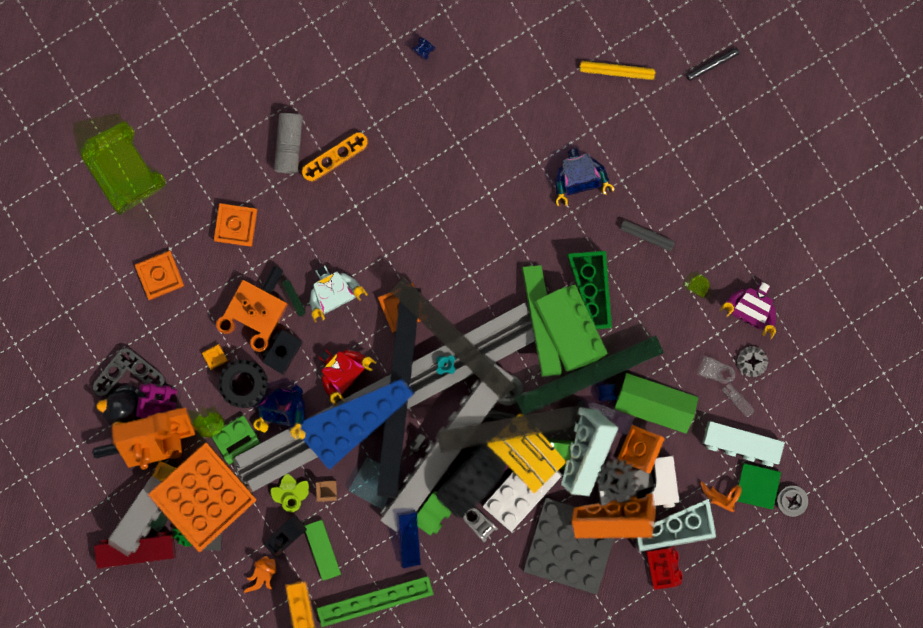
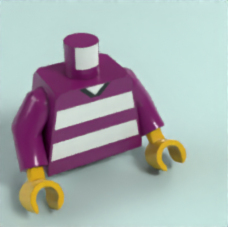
[720,282,776,339]

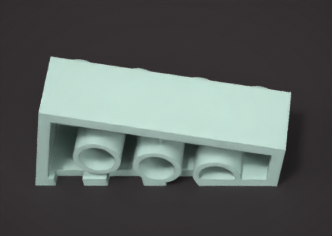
[561,407,618,496]
[635,499,716,552]

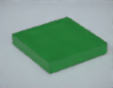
[737,463,781,510]

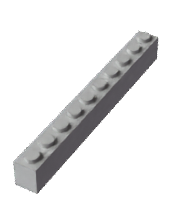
[380,362,514,534]

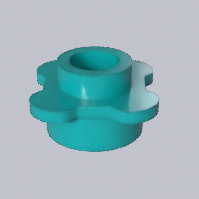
[436,355,456,375]

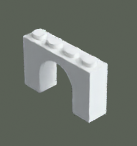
[597,456,679,509]

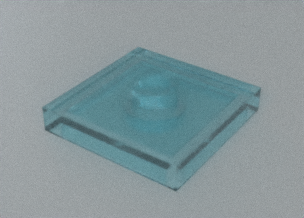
[348,457,401,509]

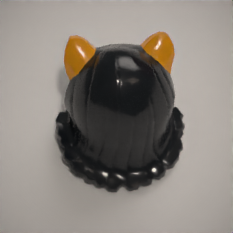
[96,385,146,426]

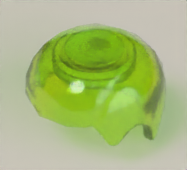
[192,412,224,438]

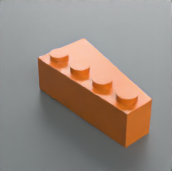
[572,493,656,538]

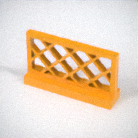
[286,580,315,628]

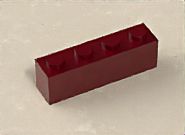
[94,531,176,569]

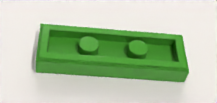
[305,519,341,581]

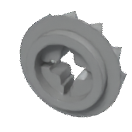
[737,346,768,377]
[777,486,808,517]

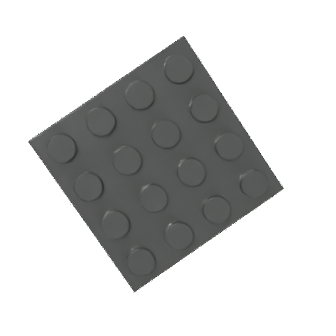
[523,498,614,594]

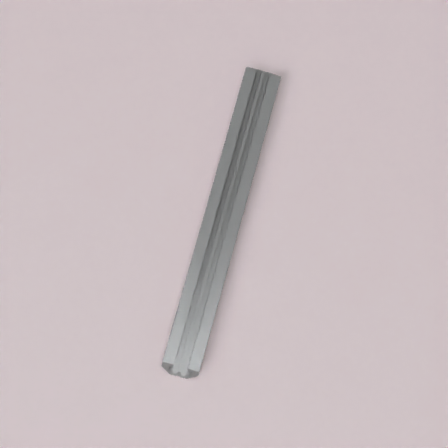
[233,302,535,493]

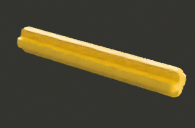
[580,61,655,80]

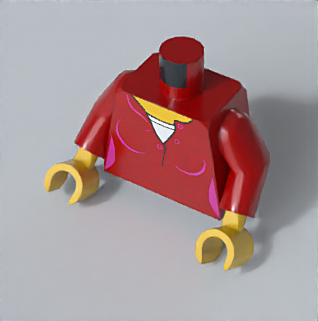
[319,349,376,407]

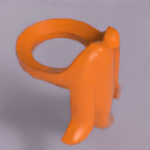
[700,481,742,512]
[244,556,277,593]

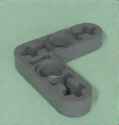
[93,348,165,396]

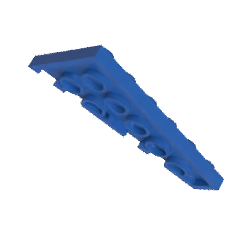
[291,379,415,470]

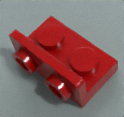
[647,546,683,590]

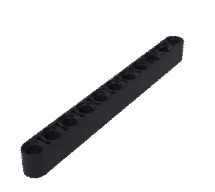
[377,286,421,498]

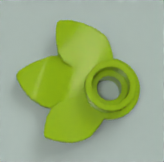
[271,474,309,512]

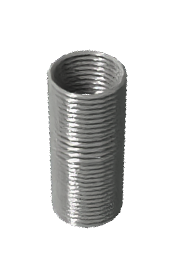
[273,113,303,173]

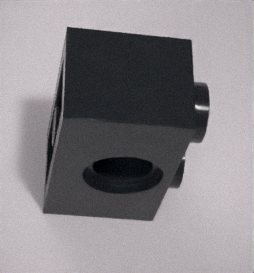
[262,330,303,375]

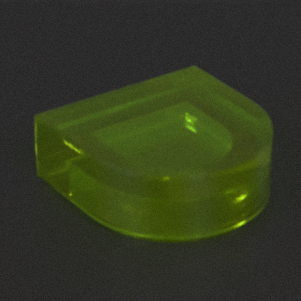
[687,275,710,298]

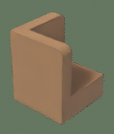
[316,481,338,502]

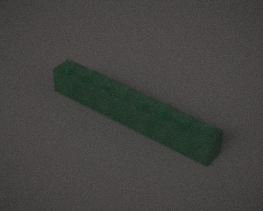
[514,336,664,416]

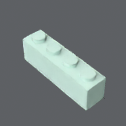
[702,421,785,467]

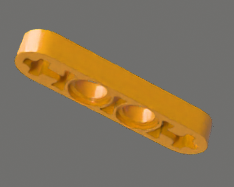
[302,133,368,182]

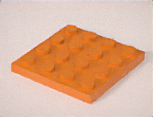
[147,443,256,553]

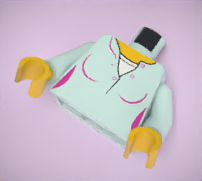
[310,266,368,323]

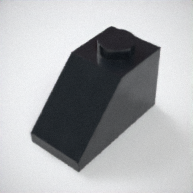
[263,515,307,558]

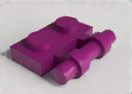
[136,383,177,418]

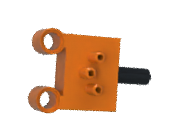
[216,266,288,352]
[92,413,182,469]

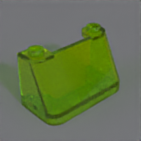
[80,121,166,215]

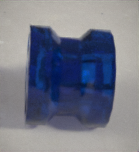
[411,37,436,61]
[597,384,617,401]

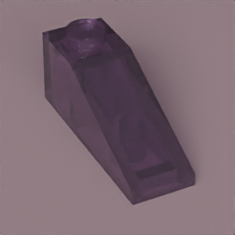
[572,397,634,435]

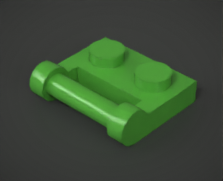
[211,415,261,465]

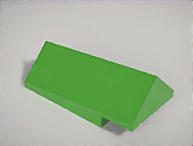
[614,373,698,434]

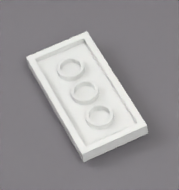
[483,471,562,532]

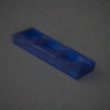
[396,510,421,569]

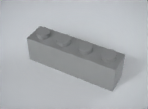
[109,476,162,556]

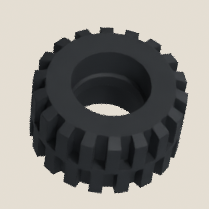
[218,360,268,408]

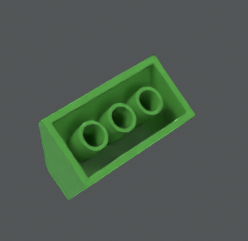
[535,285,608,371]

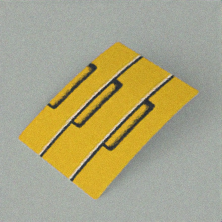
[488,414,566,494]

